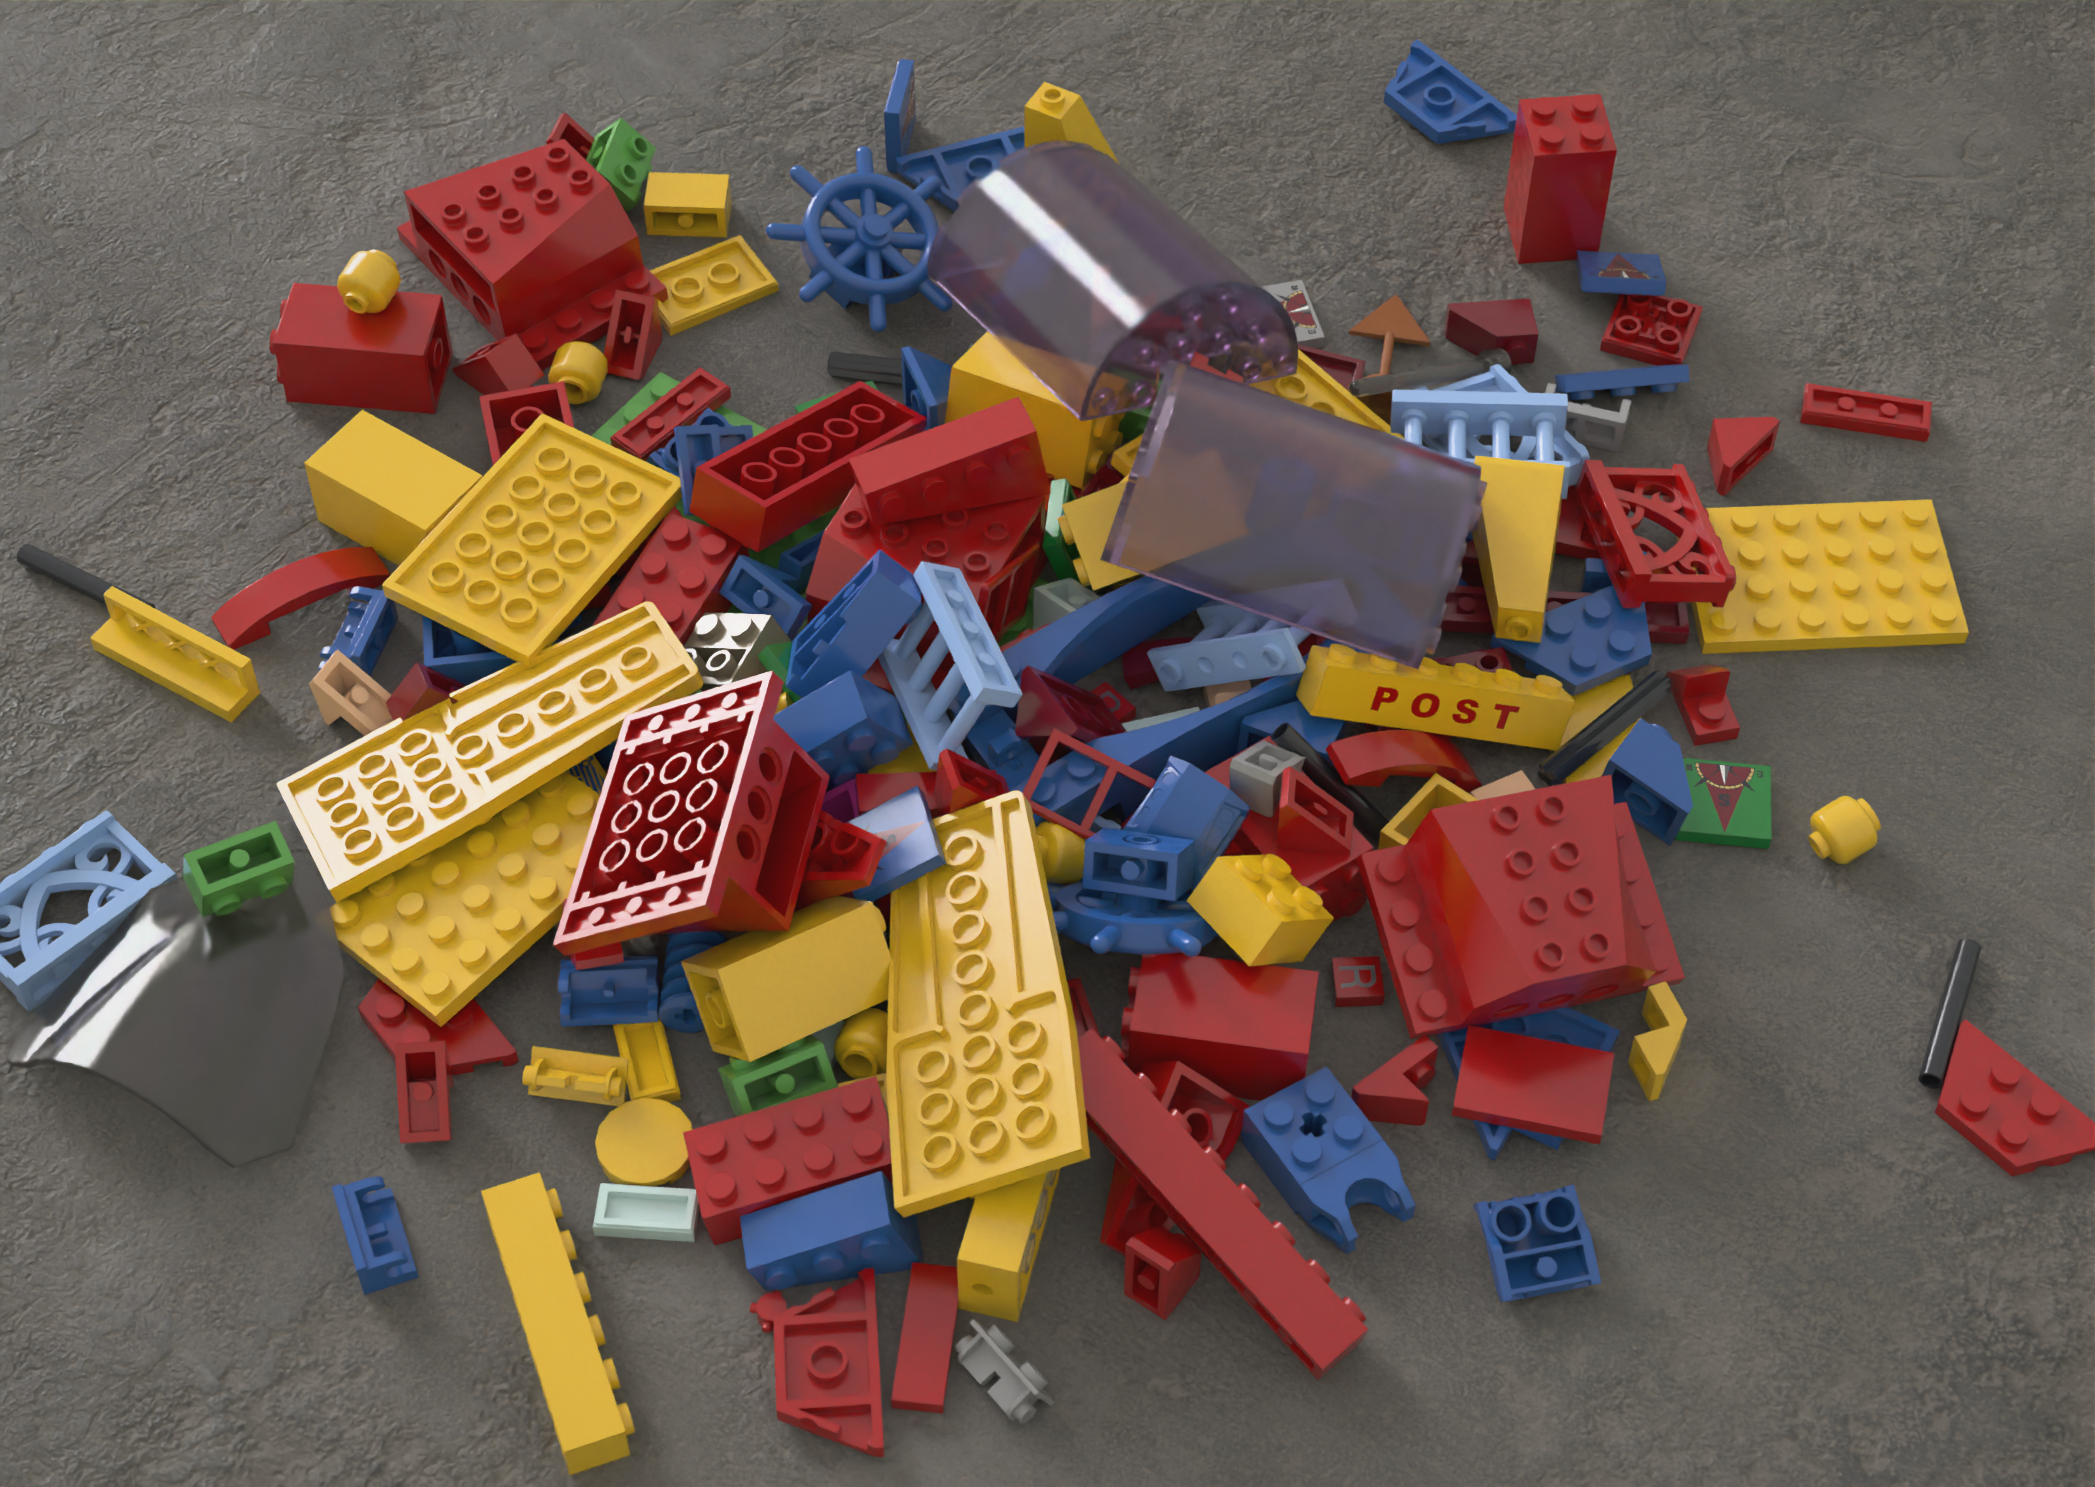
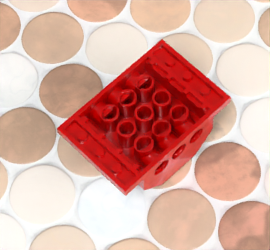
[397,139,668,371]
[804,483,1049,705]
[553,671,830,956]
[1356,775,1685,1040]

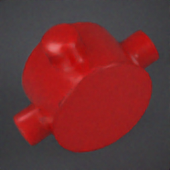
[750,1290,787,1333]

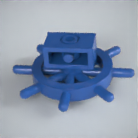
[766,146,975,333]
[1049,828,1220,957]

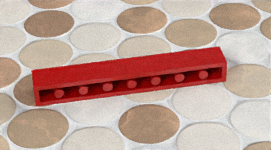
[1078,1027,1368,1380]

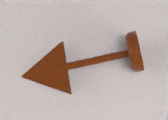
[1348,295,1431,426]

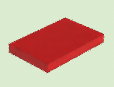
[1452,1025,1614,1145]

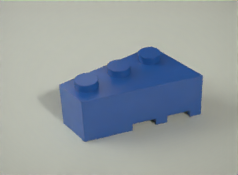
[786,550,923,698]
[740,1171,924,1291]

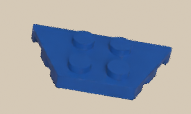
[1384,39,1517,144]
[896,127,1025,213]
[1490,585,1652,696]

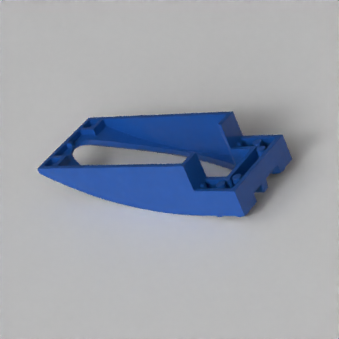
[946,515,1429,827]

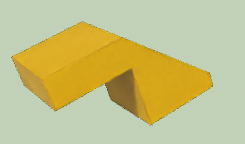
[1628,981,1687,1102]

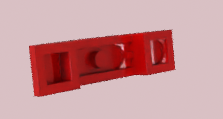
[211,547,391,650]
[1325,730,1483,794]

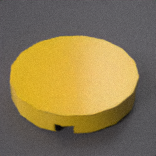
[595,1098,693,1187]

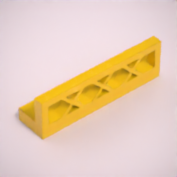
[90,586,260,723]

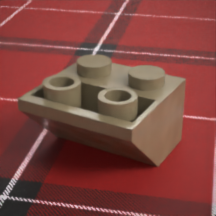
[684,612,792,690]

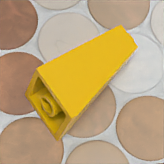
[1024,82,1133,242]
[1470,455,1565,643]

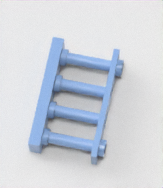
[1390,389,1570,499]
[878,561,1022,771]
[1147,578,1359,692]

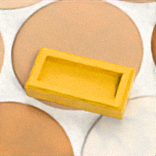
[613,1019,681,1103]

